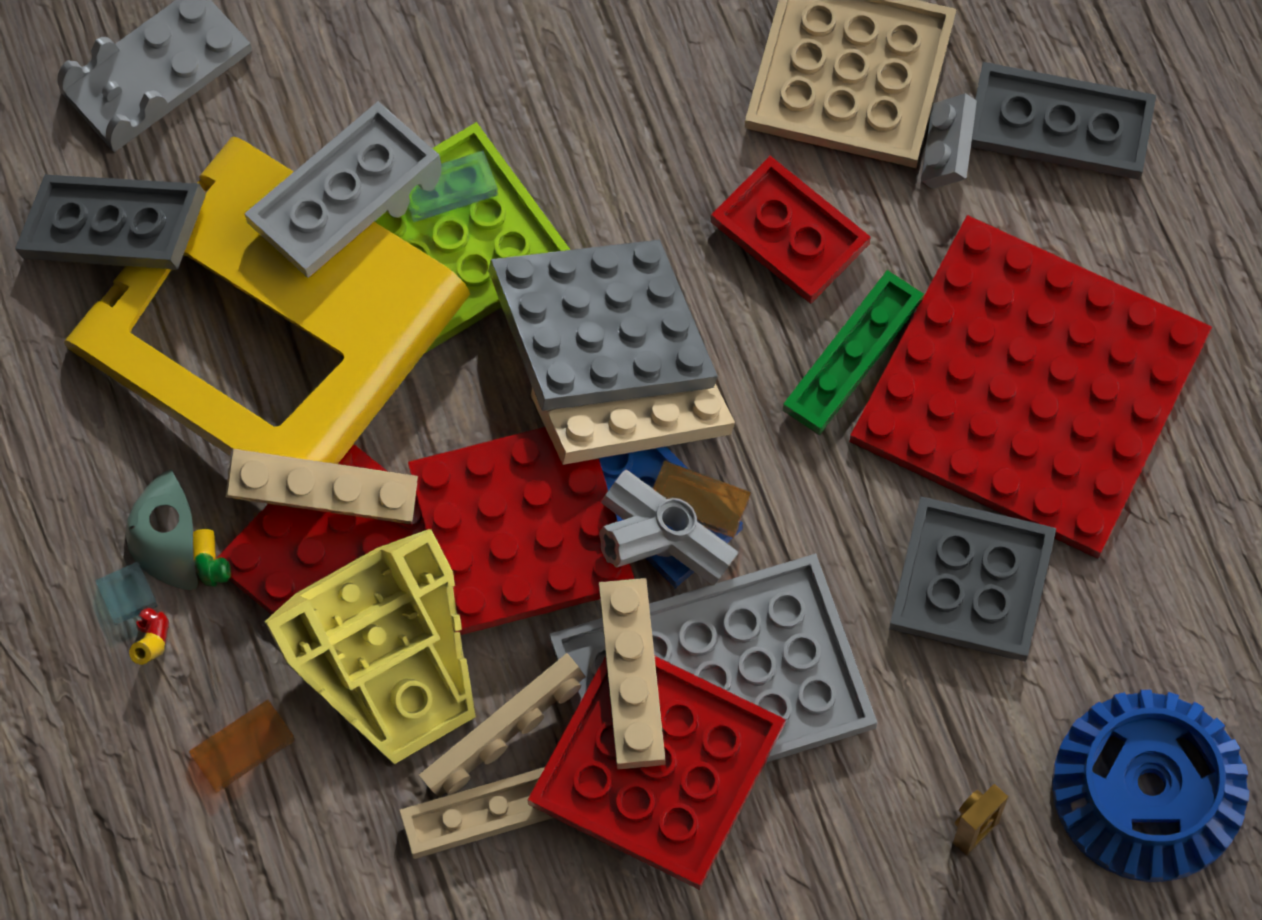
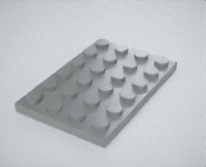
[549,554,877,763]

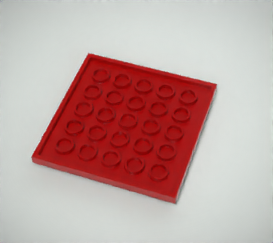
[849,215,1212,559]

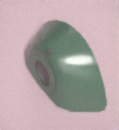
[125,469,198,590]

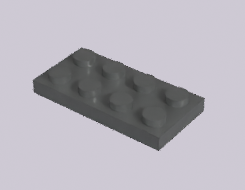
[971,62,1156,180]
[15,174,206,270]

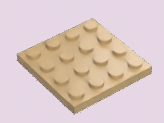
[745,0,956,168]

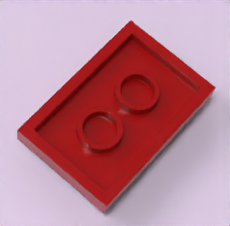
[711,156,871,304]

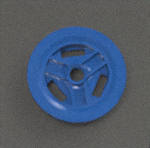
[1052,690,1249,882]

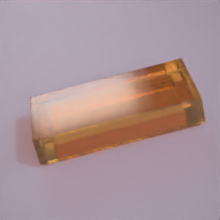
[653,461,751,538]
[189,699,295,793]

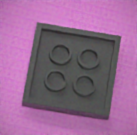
[889,496,1056,662]

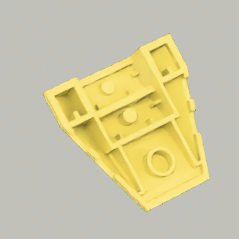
[265,529,476,764]

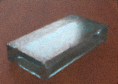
[408,151,498,222]

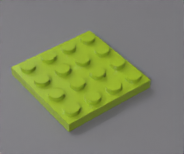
[374,122,570,354]

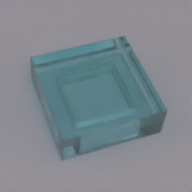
[95,562,158,625]

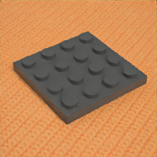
[488,240,718,411]

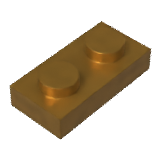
[953,784,1009,856]

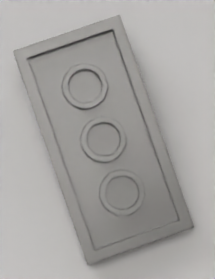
[57,0,252,152]
[245,101,441,278]

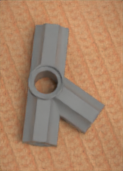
[599,469,739,586]

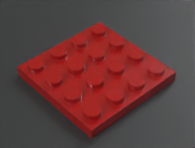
[408,427,634,635]
[216,444,425,615]
[528,655,786,890]

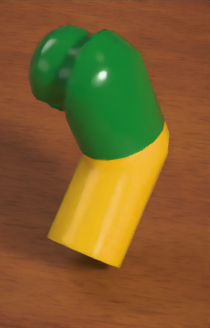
[193,529,231,587]

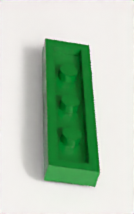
[782,270,924,435]

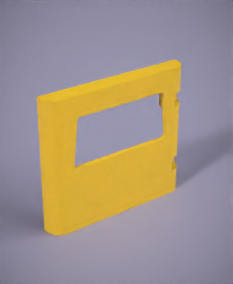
[64,137,471,464]

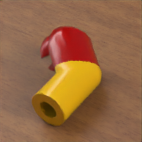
[129,608,170,665]

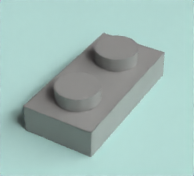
[921,93,977,189]

